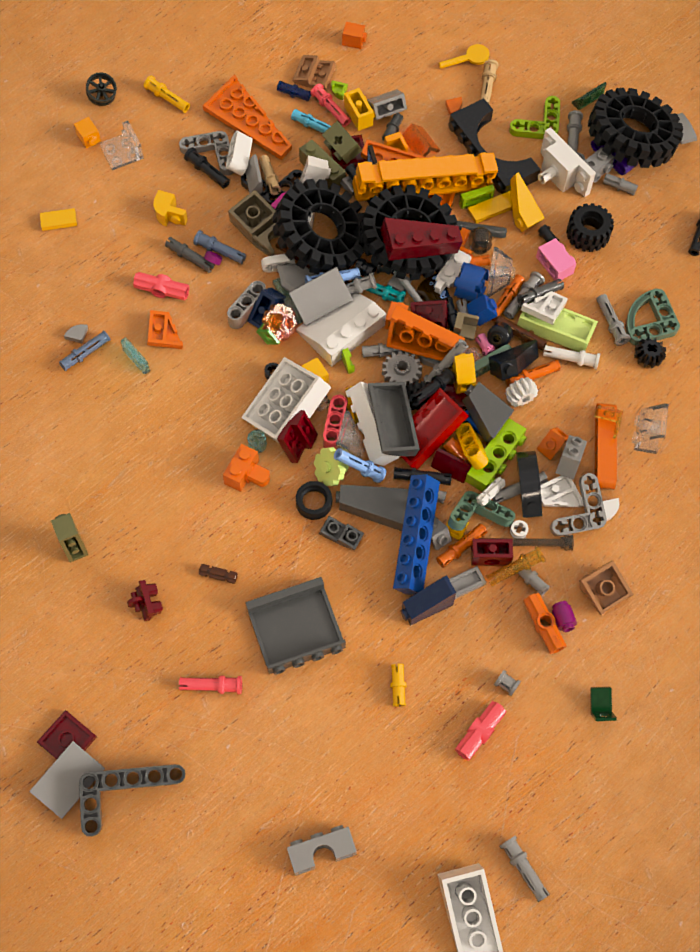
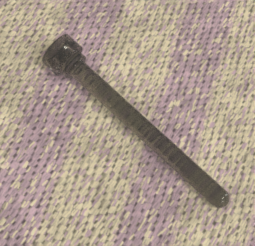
[481,535,574,551]

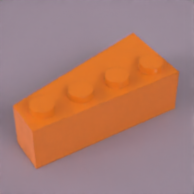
[386,305,465,361]

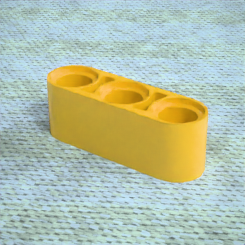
[456,422,488,470]

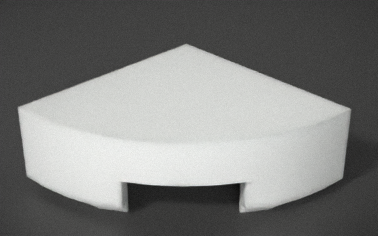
[603,498,619,521]

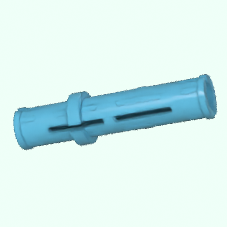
[291,109,331,133]

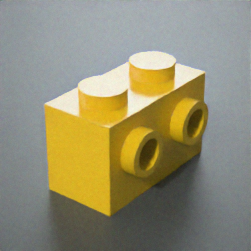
[344,88,375,131]

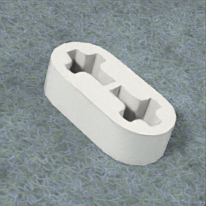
[261,254,296,273]

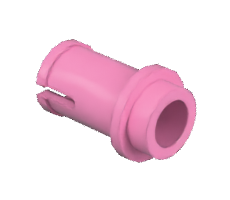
[475,333,495,356]

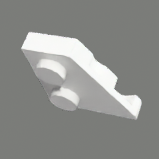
[521,291,568,325]
[540,475,584,508]

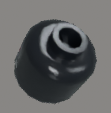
[487,322,513,348]

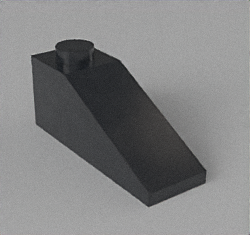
[489,340,539,381]

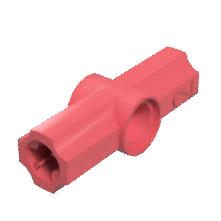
[133,272,190,301]
[455,701,507,761]

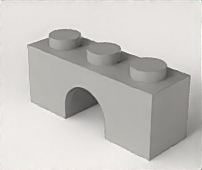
[287,825,357,876]

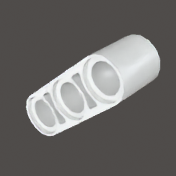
[226,130,252,176]

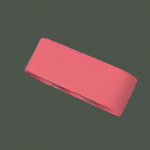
[323,395,347,450]

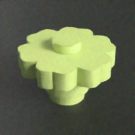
[314,447,349,486]

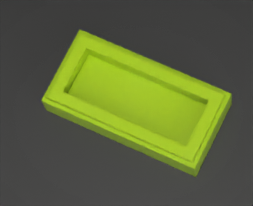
[459,184,495,209]

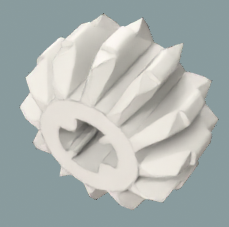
[505,377,538,407]

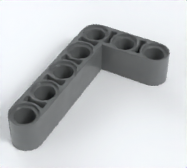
[79,764,185,837]

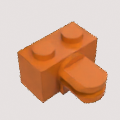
[223,444,270,492]

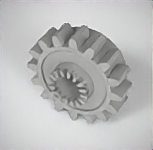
[382,350,422,386]

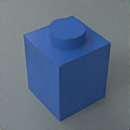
[467,294,497,326]

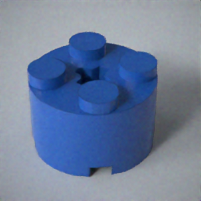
[454,262,489,302]

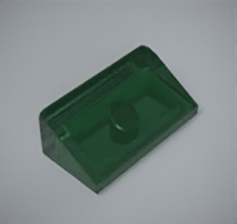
[571,82,607,110]

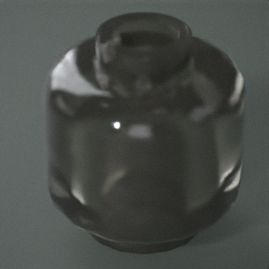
[469,227,492,254]

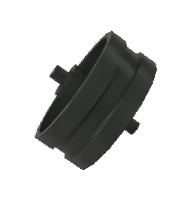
[86,72,117,106]

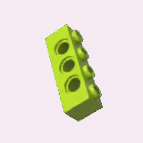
[465,418,527,492]

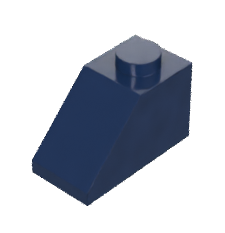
[247,288,286,328]

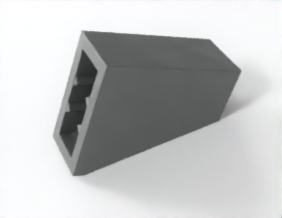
[462,382,514,443]

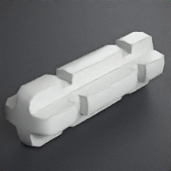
[476,477,506,506]

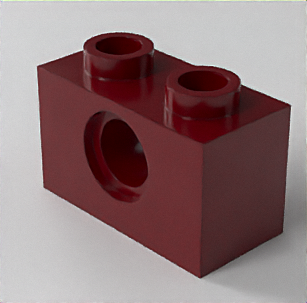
[471,539,513,566]

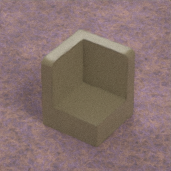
[453,312,479,340]

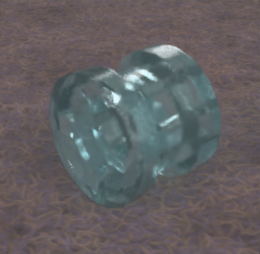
[247,430,267,453]

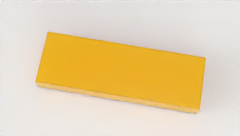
[467,191,512,223]

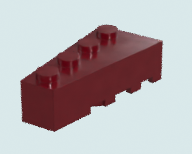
[380,217,463,261]

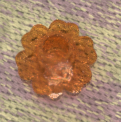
[262,303,297,341]

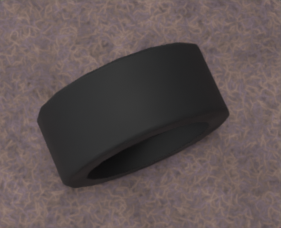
[296,481,332,520]

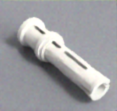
[543,345,600,370]

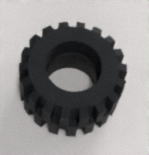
[566,203,614,252]

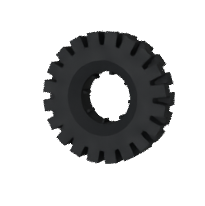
[588,88,683,168]
[273,179,365,275]
[360,185,458,280]

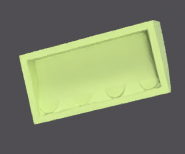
[517,302,598,352]

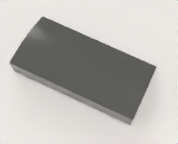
[368,382,419,456]

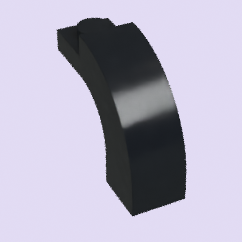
[516,451,542,518]

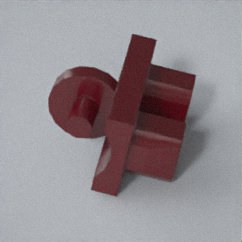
[127,580,163,621]

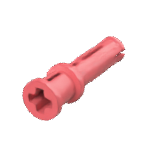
[310,83,351,127]
[179,675,242,694]

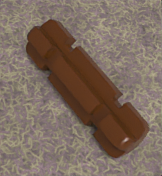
[199,564,238,584]

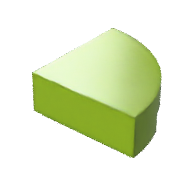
[331,80,348,100]
[342,348,355,374]

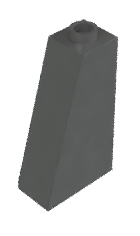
[336,485,409,531]

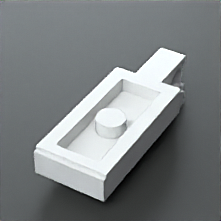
[434,250,471,295]

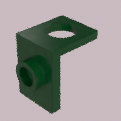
[590,687,617,721]

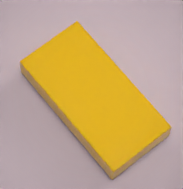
[40,208,77,231]

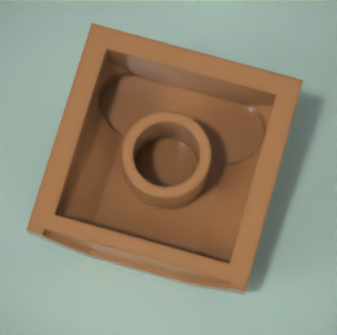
[579,561,634,615]

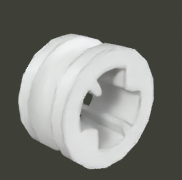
[510,520,528,540]

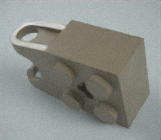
[228,190,280,256]

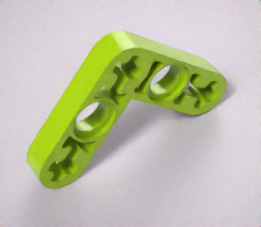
[509,96,560,139]

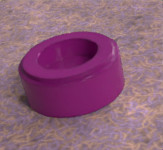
[204,251,222,265]

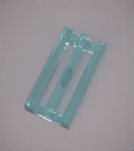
[121,337,150,374]

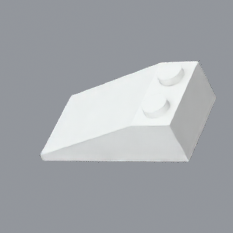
[437,863,503,952]

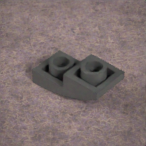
[319,516,364,550]

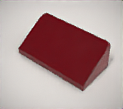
[431,448,472,483]

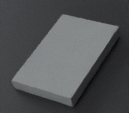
[288,267,353,325]
[29,741,105,819]

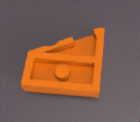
[147,310,183,349]

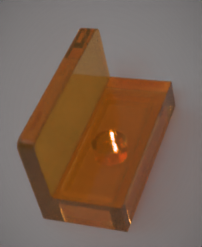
[402,123,440,157]

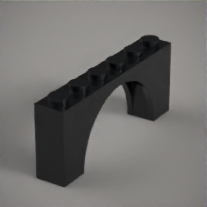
[448,98,541,194]

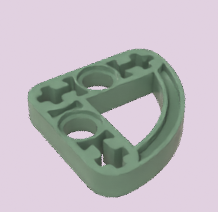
[625,289,680,345]

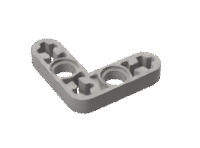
[179,131,234,176]
[550,473,607,536]

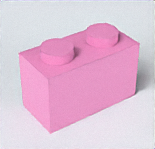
[536,238,576,281]

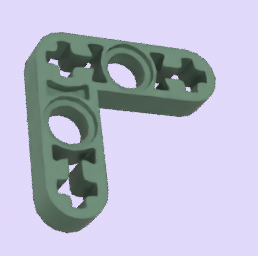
[448,491,516,531]

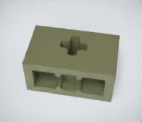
[322,121,362,164]

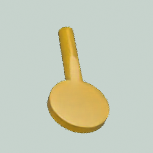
[438,44,489,69]

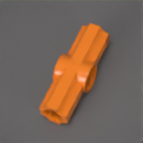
[523,593,567,654]

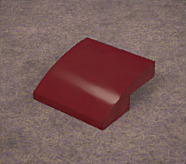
[410,300,447,329]
[277,410,318,463]

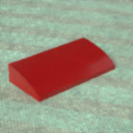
[401,388,469,470]

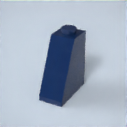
[400,575,456,625]

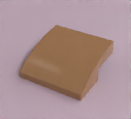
[293,55,336,90]

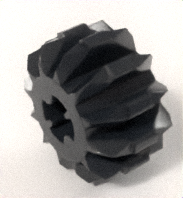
[634,336,666,368]

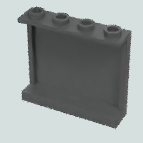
[245,577,346,675]

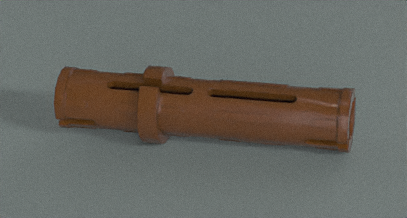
[495,315,548,351]

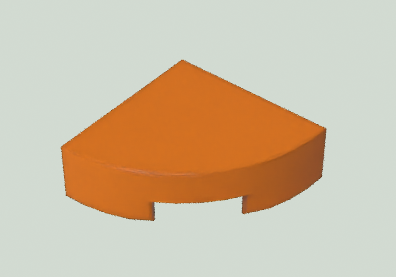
[445,97,462,114]

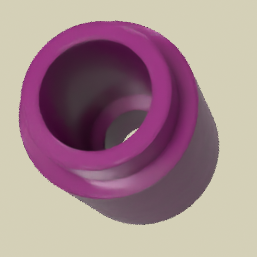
[552,601,577,632]

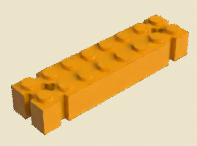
[352,152,498,201]

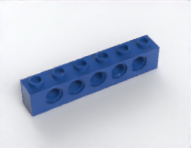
[393,474,440,595]

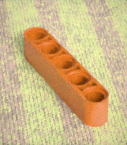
[594,403,617,490]

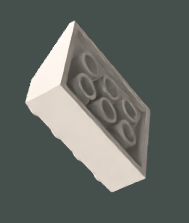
[296,292,386,367]
[241,357,331,443]

